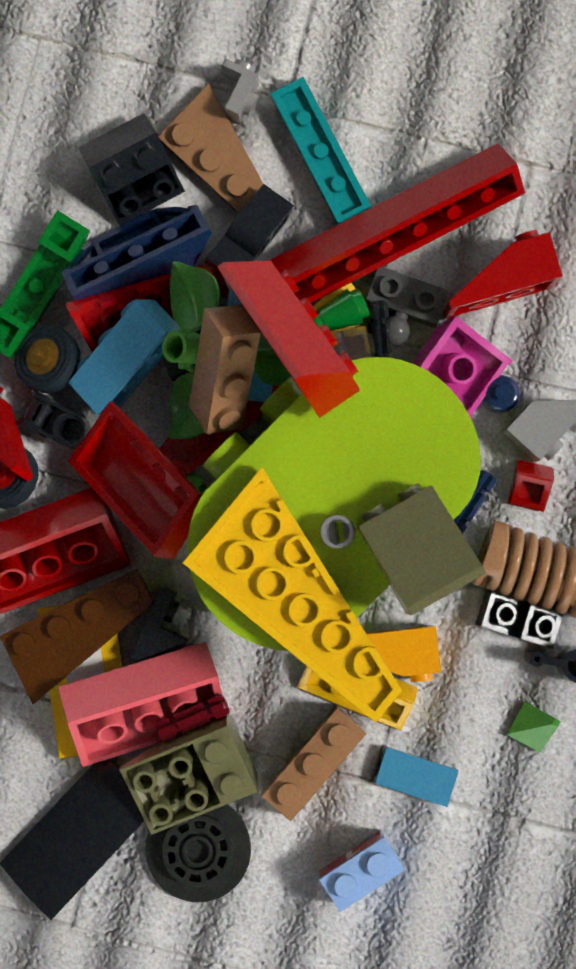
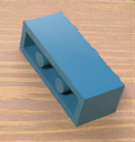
[68,300,180,415]

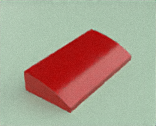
[68,401,203,560]

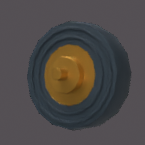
[14,325,80,393]

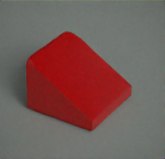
[508,460,554,512]

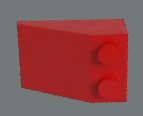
[442,230,563,320]

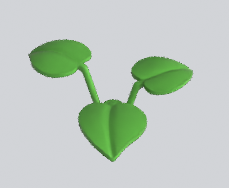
[162,262,291,439]

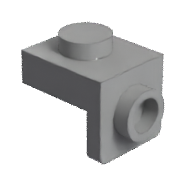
[221,59,259,124]

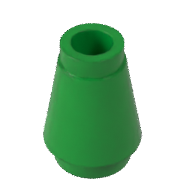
[313,288,370,331]

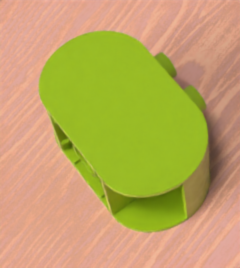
[187,357,481,651]

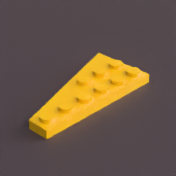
[183,467,402,723]

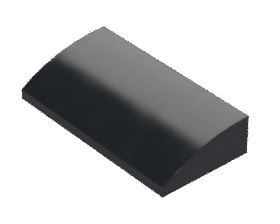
[0,758,144,920]

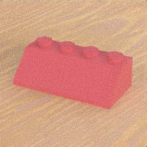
[58,642,222,767]

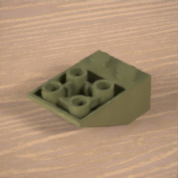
[119,713,258,835]

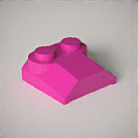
[412,315,513,419]

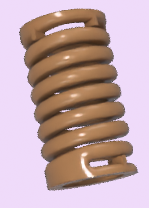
[472,520,576,619]

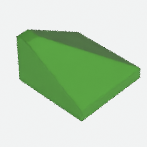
[506,701,561,753]

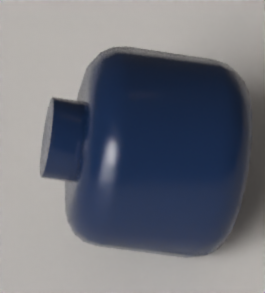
[482,375,520,414]

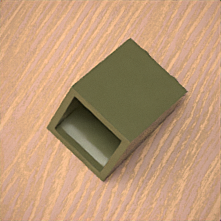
[357,483,486,615]

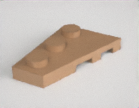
[159,83,263,214]

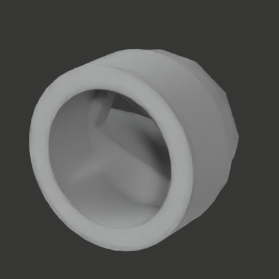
[321,515,356,549]

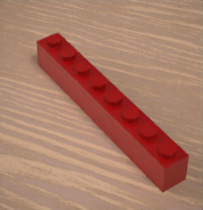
[270,143,526,303]

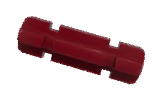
[155,694,230,742]

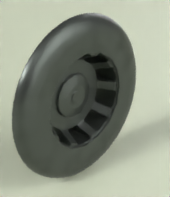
[145,804,251,902]

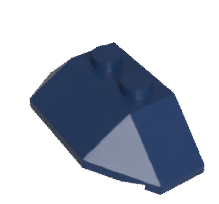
[61,205,212,301]

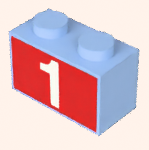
[318,830,405,912]

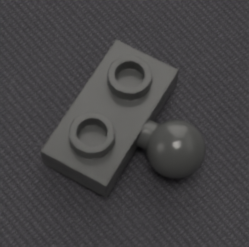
[366,267,449,346]

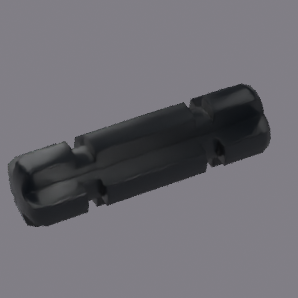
[367,300,392,358]

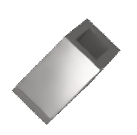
[502,399,576,462]

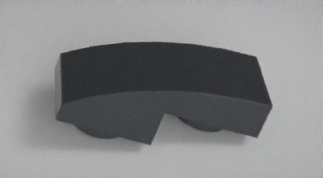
[475,589,563,649]

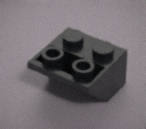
[78,113,185,226]

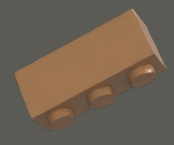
[189,305,261,434]
[262,704,367,822]

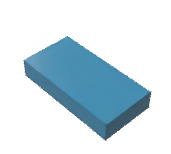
[374,746,459,807]

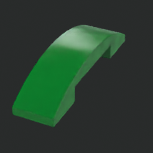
[0,210,90,359]

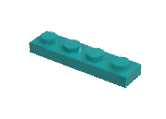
[270,77,372,225]

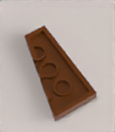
[0,568,154,704]

